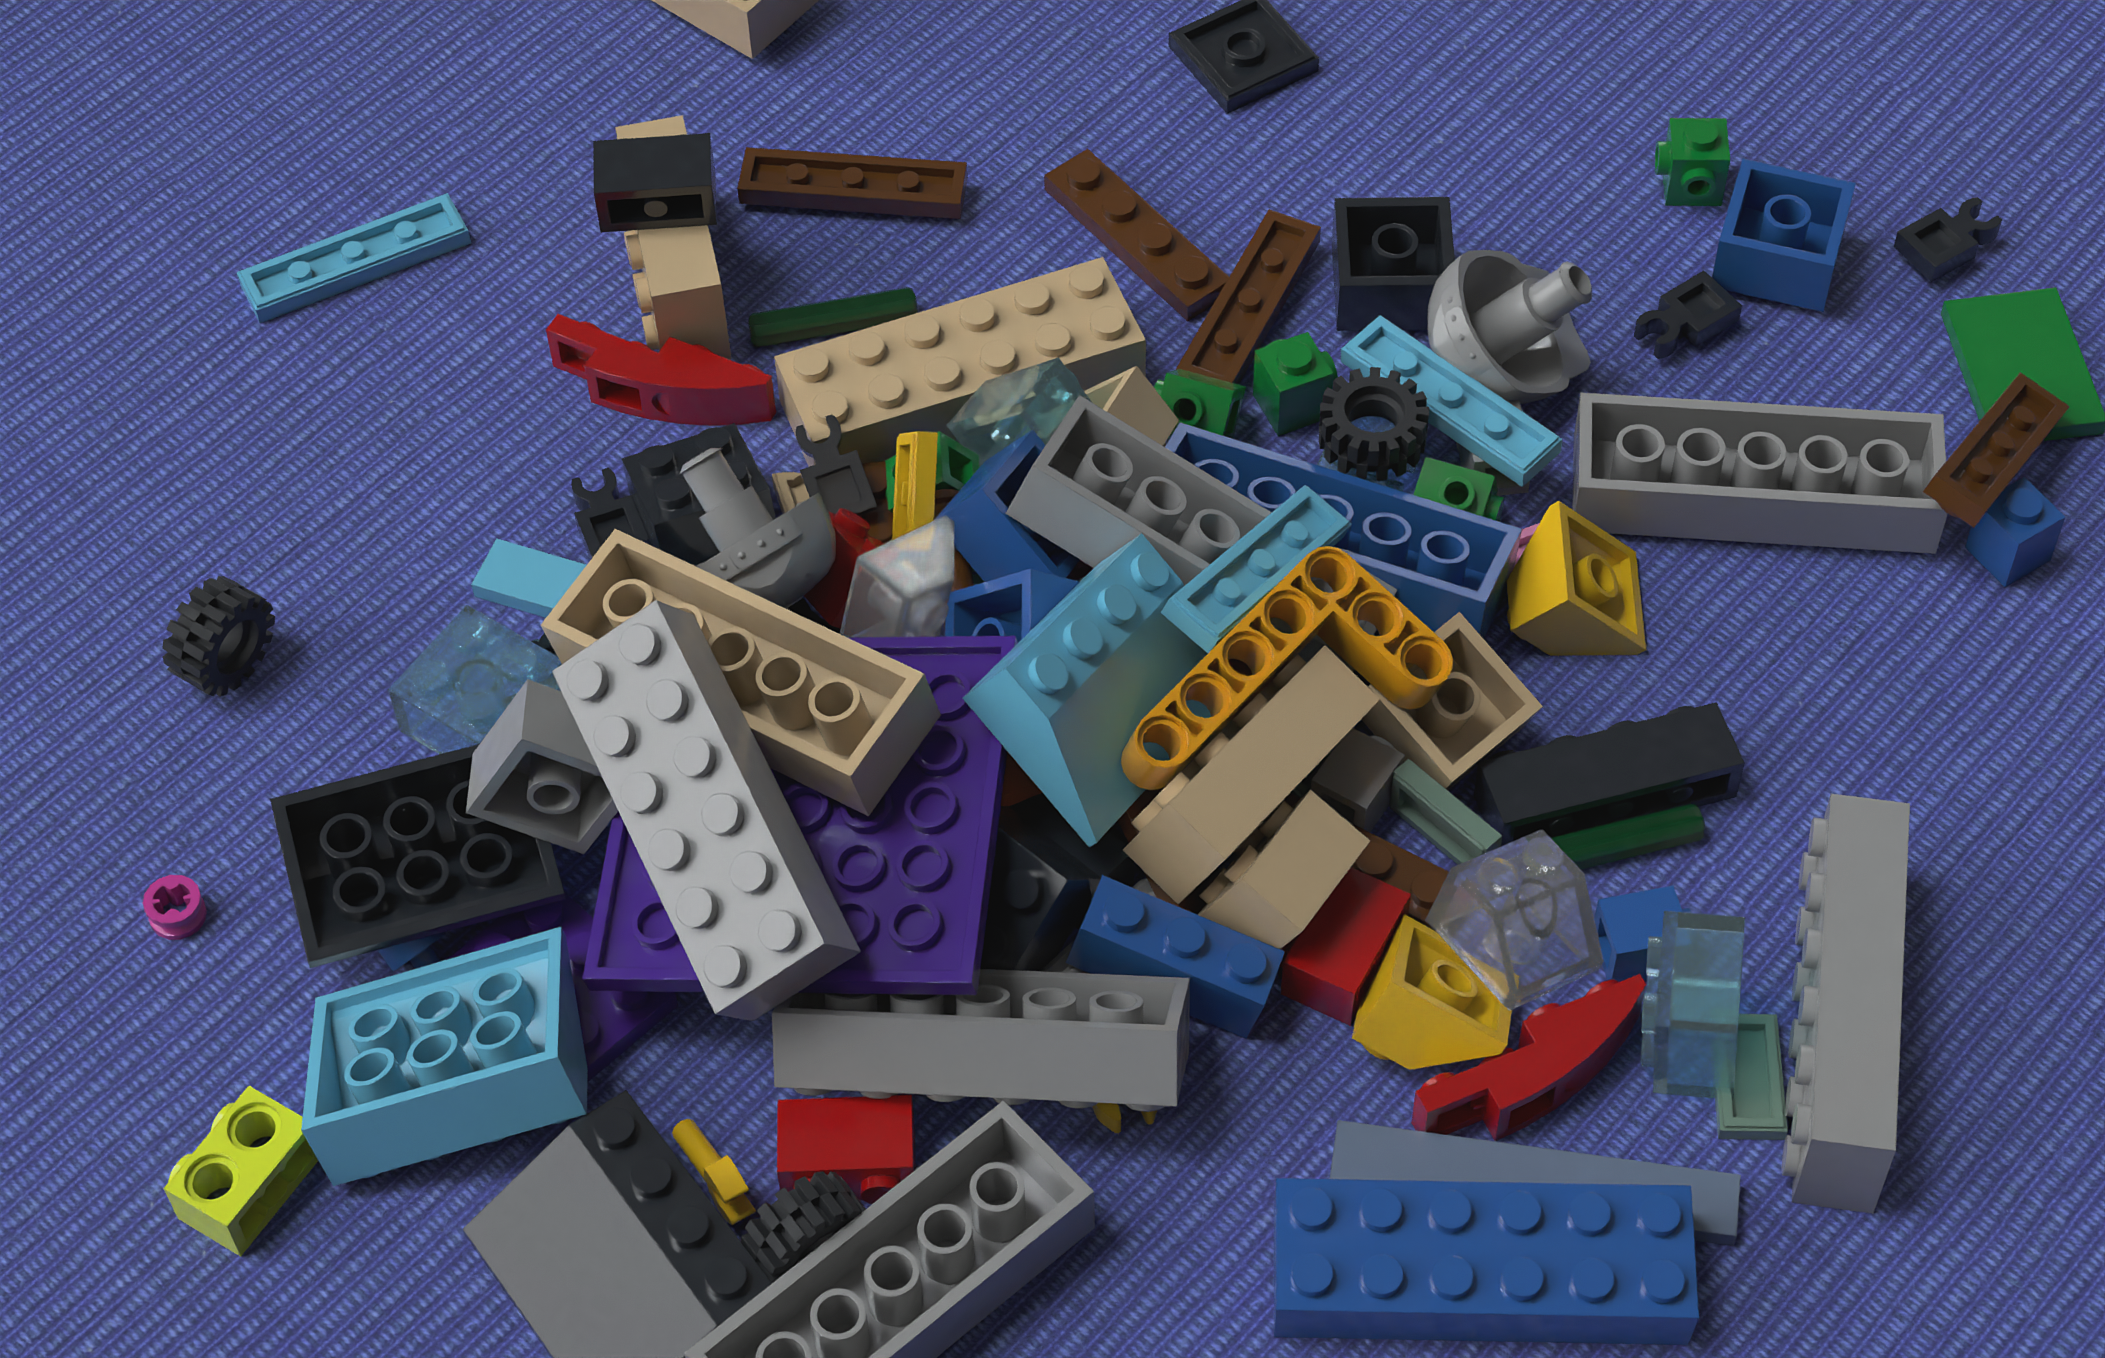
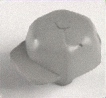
[1428,250,1592,404]
[679,448,836,609]

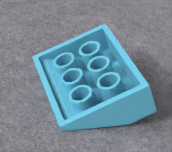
[962,533,1211,847]
[301,927,588,1186]

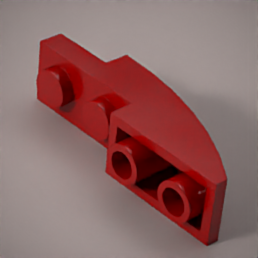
[546,314,776,426]
[1411,974,1646,1141]

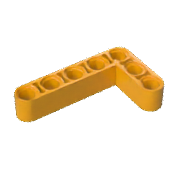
[1121,546,1453,790]

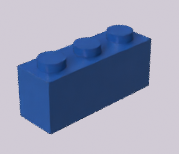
[1066,875,1285,1039]

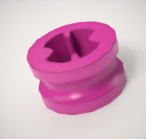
[143,875,207,940]

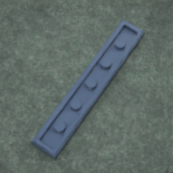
[1330,1120,1741,1246]

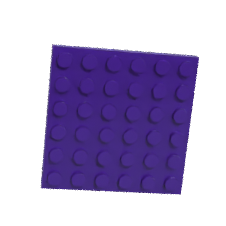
[582,636,1018,995]

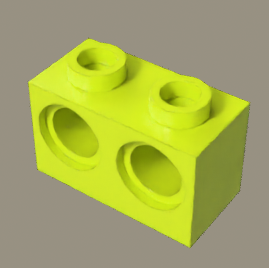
[163,1086,318,1257]

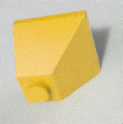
[1507,501,1646,656]
[1352,914,1517,1070]

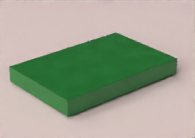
[1941,287,2105,441]

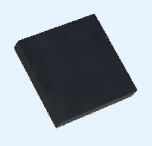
[1168,0,1319,114]

